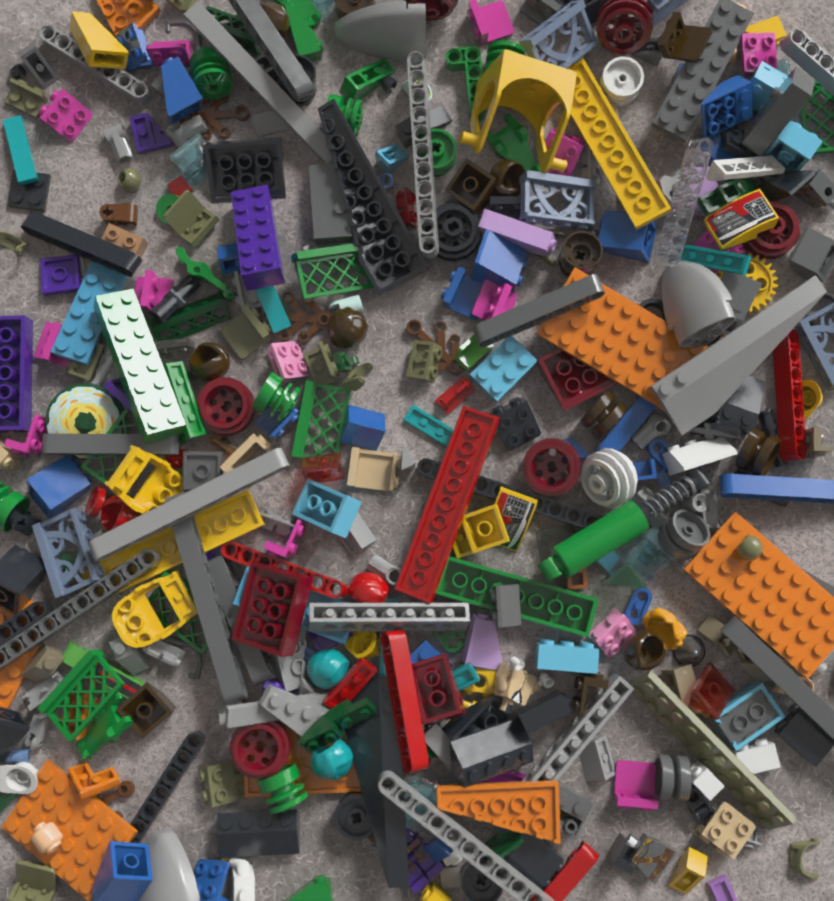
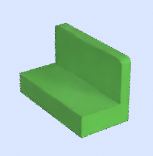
[454,335,494,372]

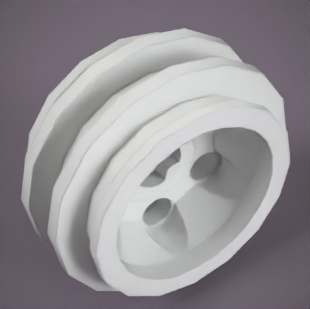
[581,448,638,508]

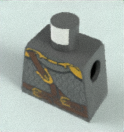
[794,169,834,211]
[626,833,677,884]

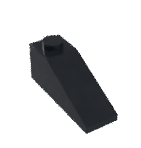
[395,105,452,149]

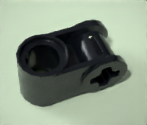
[6,507,41,536]
[684,784,715,825]

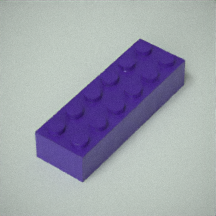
[231,185,285,291]
[0,315,33,433]

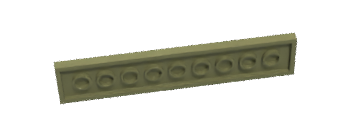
[629,670,797,830]

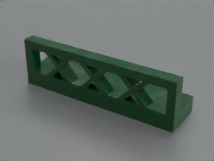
[200,6,262,55]
[151,292,232,346]

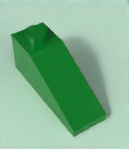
[285,4,324,61]
[339,58,396,103]
[284,875,334,901]

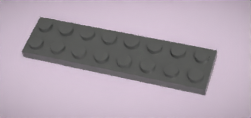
[651,0,755,143]

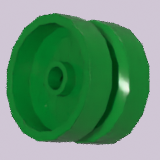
[418,128,457,177]

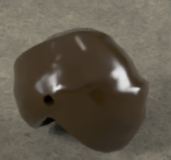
[260,1,290,39]
[489,159,526,196]
[328,307,368,349]
[189,342,230,381]
[623,629,665,671]

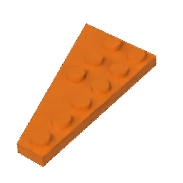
[97,0,161,36]
[436,780,561,844]

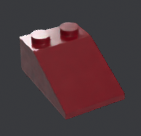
[411,653,466,726]

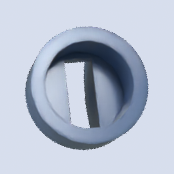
[379,172,394,188]

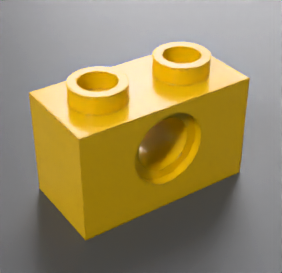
[461,664,498,697]

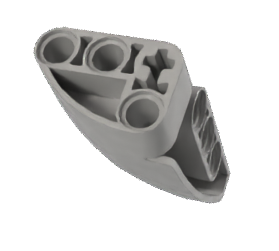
[334,1,426,61]
[662,261,736,348]
[138,829,200,901]

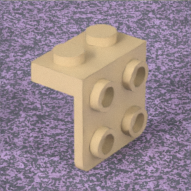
[695,802,756,859]

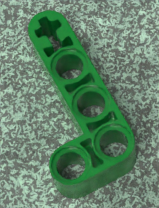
[445,46,486,122]

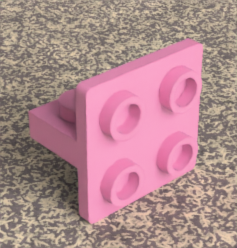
[267,341,310,386]
[589,609,636,658]

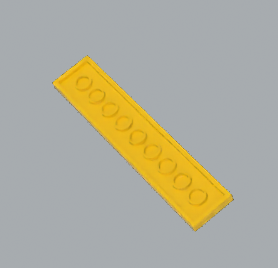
[568,57,671,230]
[78,490,265,603]

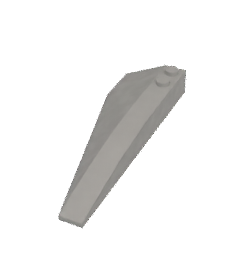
[649,275,827,435]

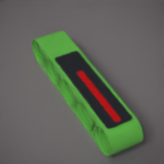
[62,641,144,699]

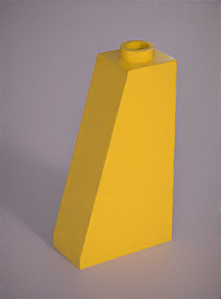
[69,11,129,69]

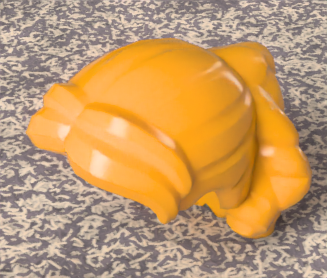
[643,608,687,651]

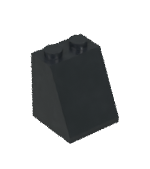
[0,544,47,615]
[0,706,30,763]

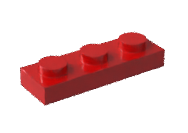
[324,657,377,709]

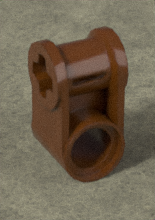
[99,203,137,226]

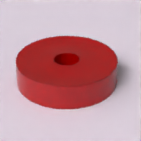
[85,486,106,518]

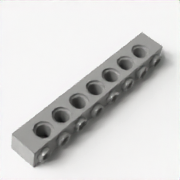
[308,603,470,632]
[521,672,634,782]

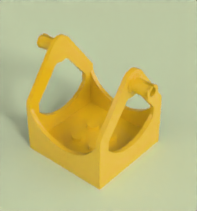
[459,49,577,173]

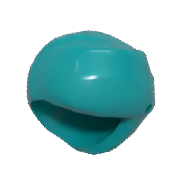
[307,649,350,689]
[311,740,353,780]

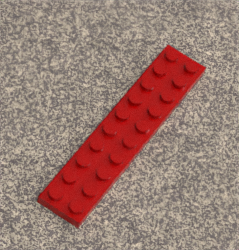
[395,405,500,603]

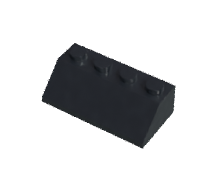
[449,717,534,787]
[216,809,300,858]

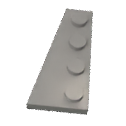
[259,684,330,736]

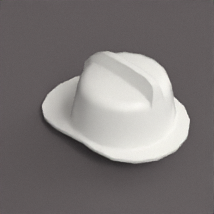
[0,762,39,794]

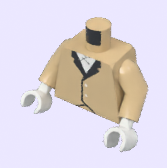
[493,656,554,714]

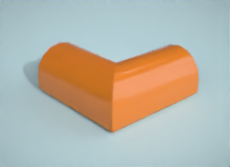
[67,762,120,800]

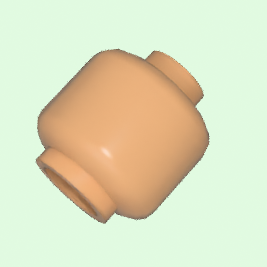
[31,822,63,854]

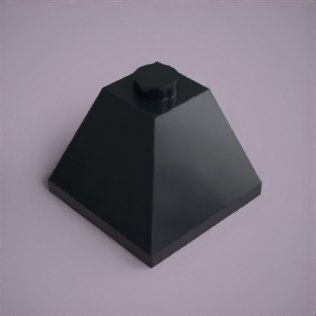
[756,170,816,201]

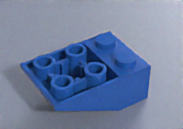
[701,75,753,139]

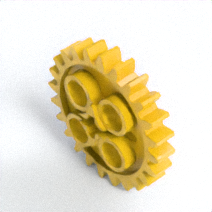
[716,253,778,314]

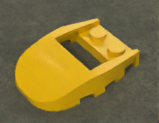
[105,445,184,514]
[112,571,198,648]

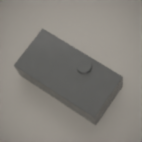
[741,67,815,156]
[309,164,353,245]

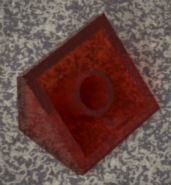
[301,452,345,483]
[689,662,734,720]

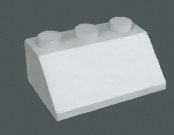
[663,437,737,476]

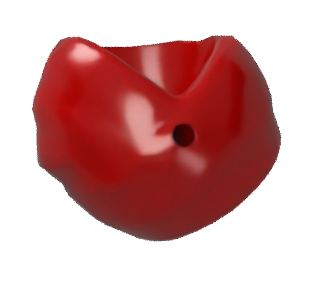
[100,495,141,531]
[347,572,389,603]

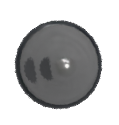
[672,634,705,667]

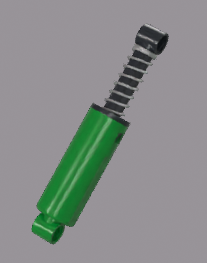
[537,466,711,582]

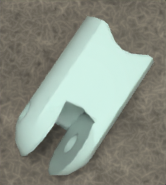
[329,295,363,314]

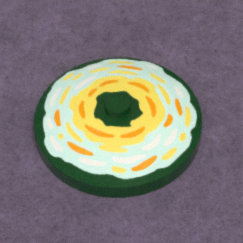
[45,383,126,460]

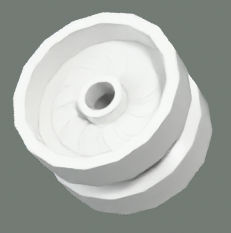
[599,56,644,107]

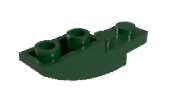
[696,177,758,216]
[298,698,377,753]

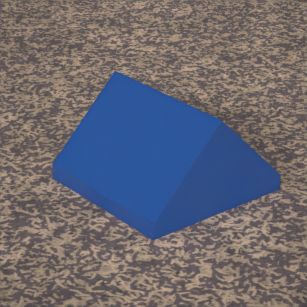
[339,405,385,451]

